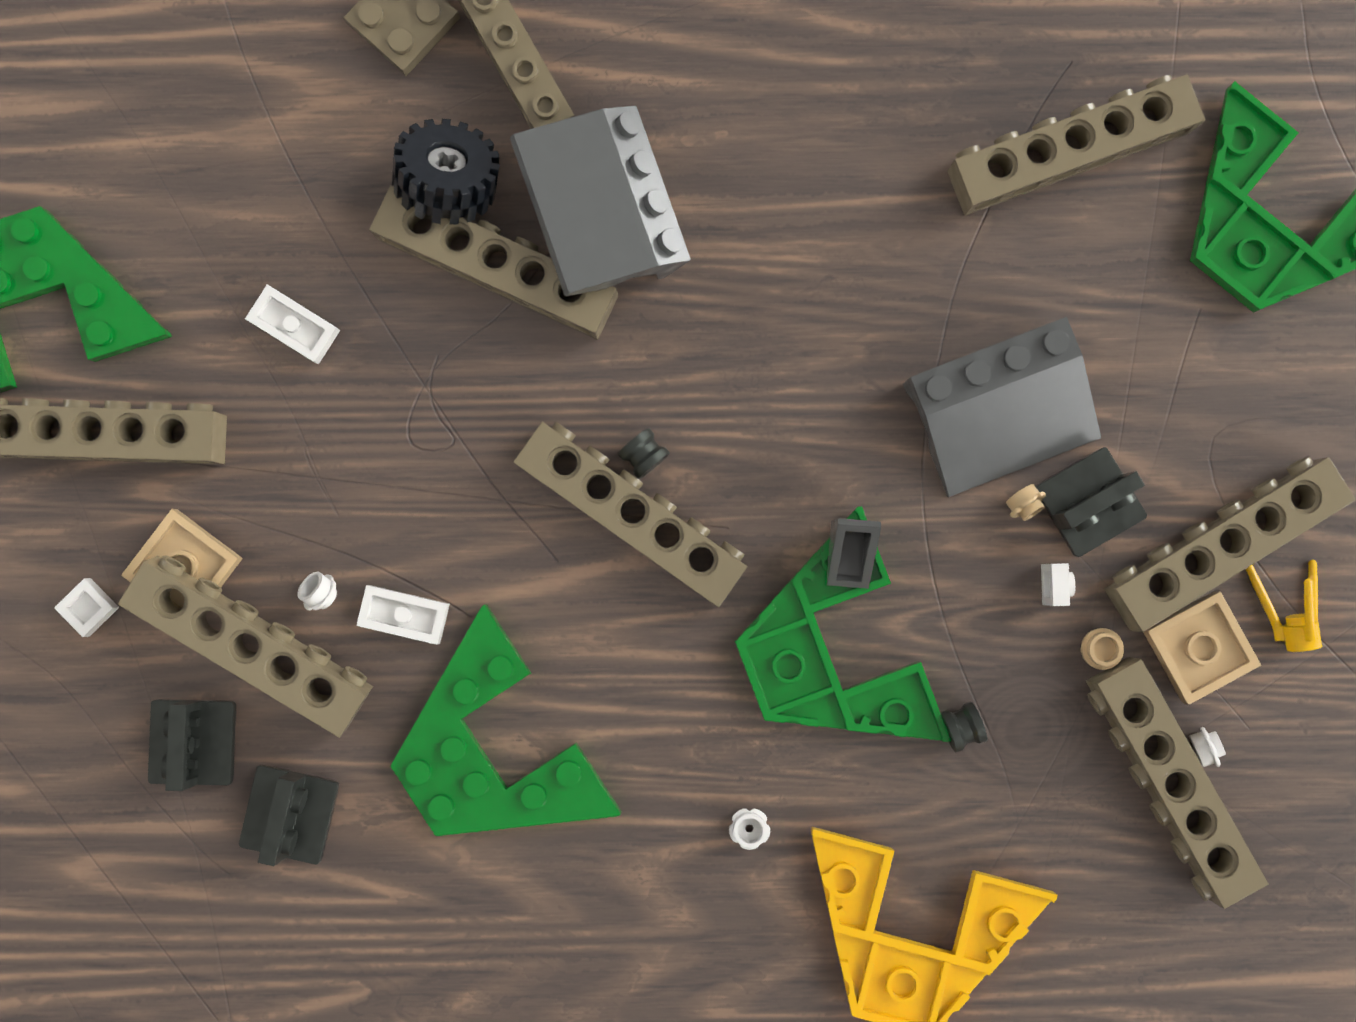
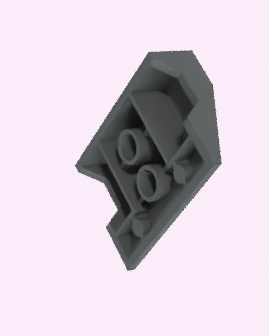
[510,106,691,296]
[903,317,1101,497]

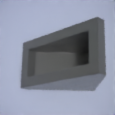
[827,518,881,589]

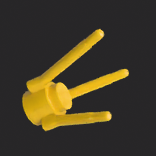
[1245,559,1322,652]

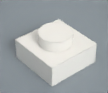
[1041,563,1075,606]
[54,578,119,637]

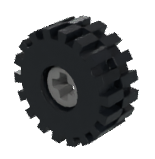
[392,118,500,225]

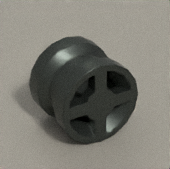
[618,428,670,479]
[941,702,988,753]

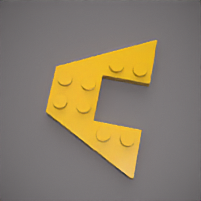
[811,827,1058,1022]

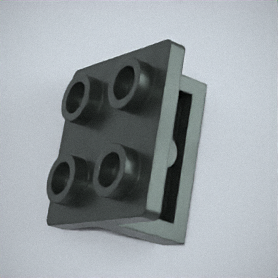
[1036,447,1147,557]
[148,699,236,791]
[239,765,339,866]

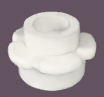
[298,572,337,611]
[1189,727,1226,767]
[729,808,770,850]

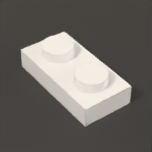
[245,284,340,365]
[356,585,450,645]

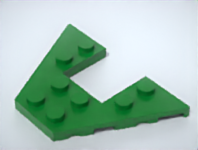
[1190,81,1356,313]
[0,206,172,393]
[735,506,951,742]
[391,604,621,836]

